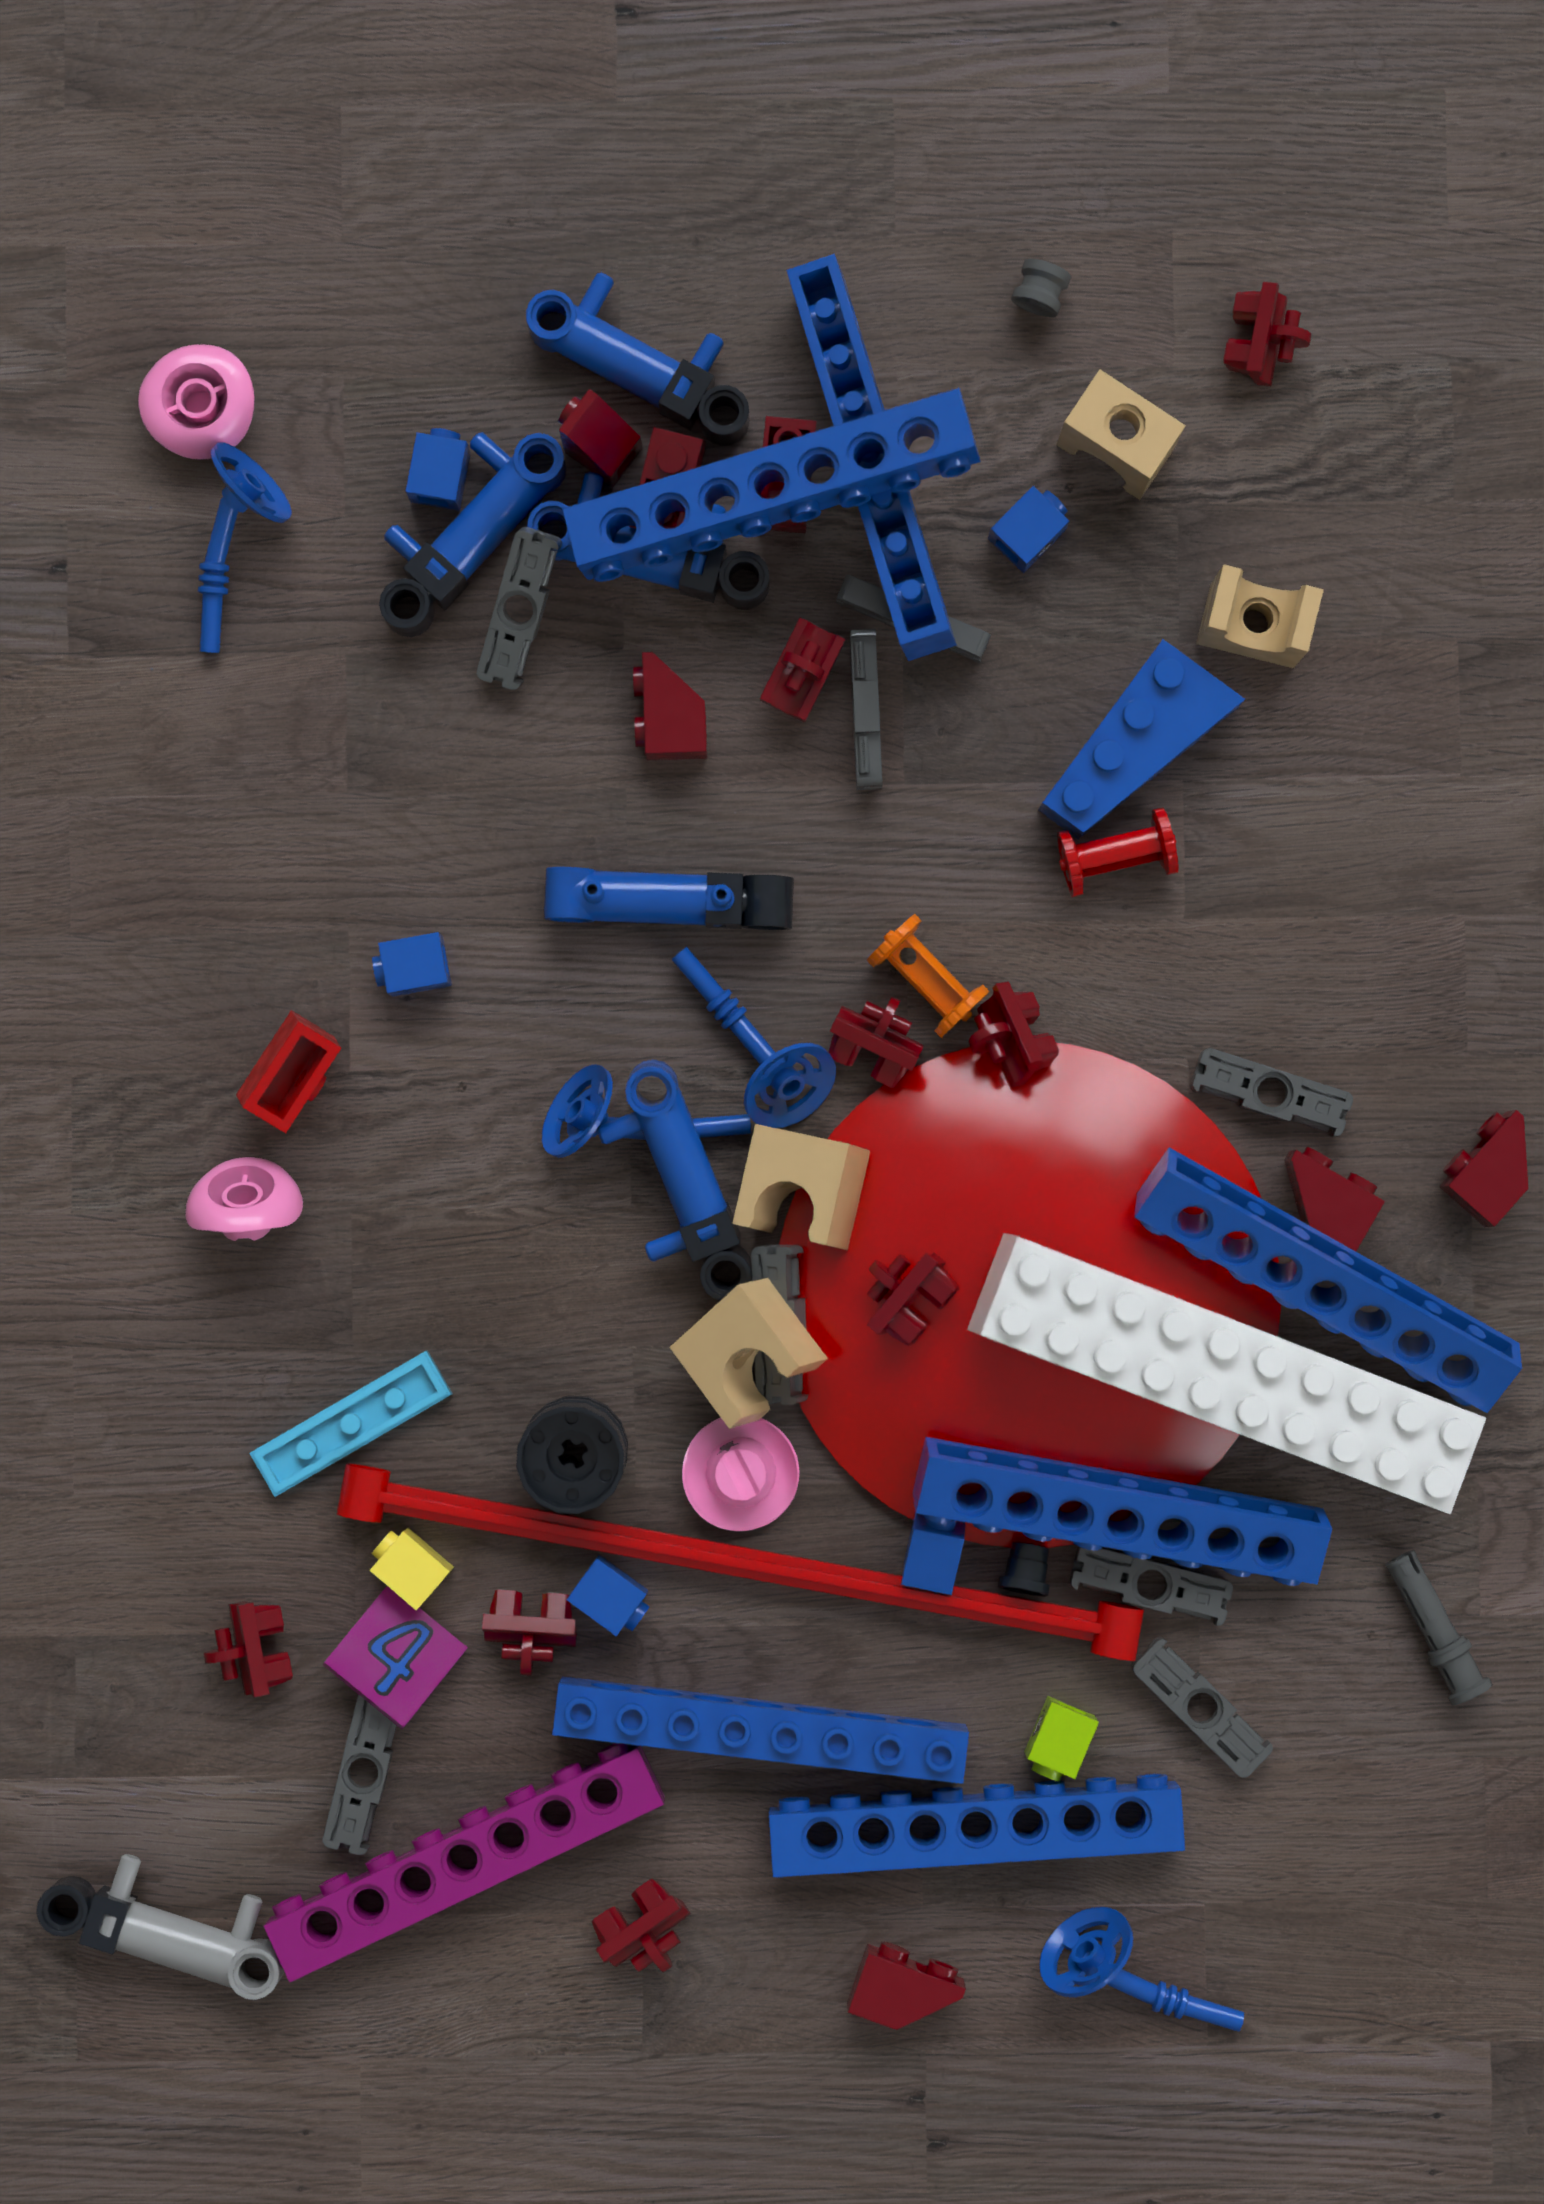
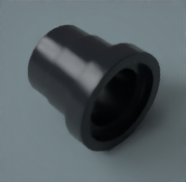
[998,1542,1050,1597]

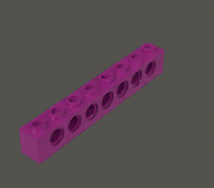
[264,1743,665,1983]

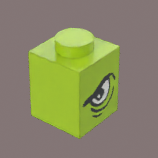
[1024,1696,1099,1782]

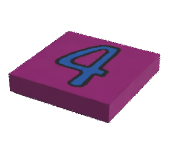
[323,1586,468,1730]

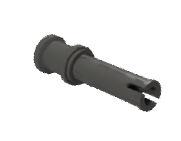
[1385,1550,1493,1705]

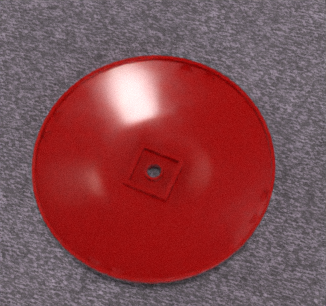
[779,1043,1281,1548]

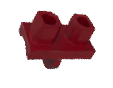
[1223,282,1312,386]
[760,617,845,723]
[968,981,1059,1087]
[829,996,924,1088]
[867,1252,959,1346]
[482,1589,577,1676]
[203,1601,293,1697]
[592,1879,691,1973]

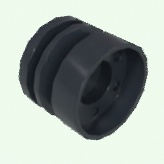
[516,1395,628,1514]

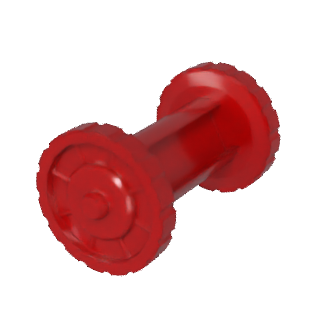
[1057,808,1179,897]

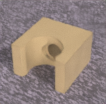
[1057,369,1186,500]
[1196,564,1324,668]
[732,1124,870,1250]
[670,1278,828,1429]

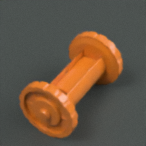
[866,914,990,1038]

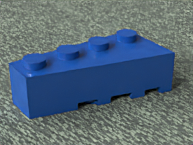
[1038,639,1245,840]

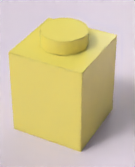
[370,1527,454,1610]

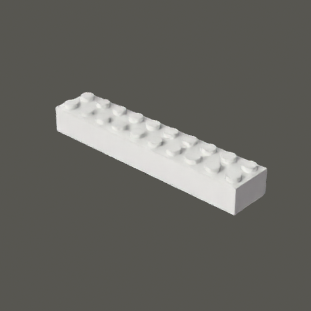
[967,1233,1486,1515]

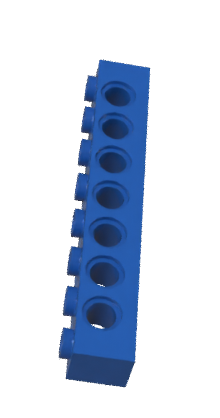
[786,254,957,661]
[563,388,981,582]
[1134,1147,1522,1413]
[912,1437,1332,1586]
[552,1676,969,1784]
[769,1774,1185,1878]

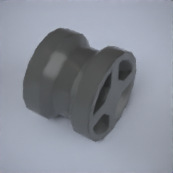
[1011,258,1072,317]

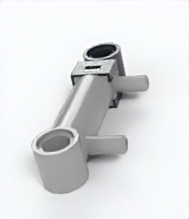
[36,1854,284,2000]

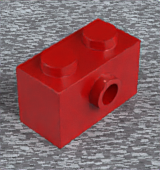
[236,1010,341,1133]

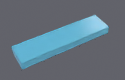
[250,1350,453,1497]

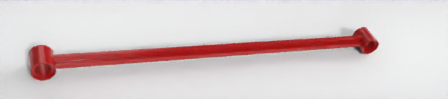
[337,1463,1144,1661]

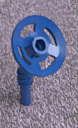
[198,442,292,653]
[671,946,836,1128]
[542,1064,751,1158]
[1039,1907,1244,2032]

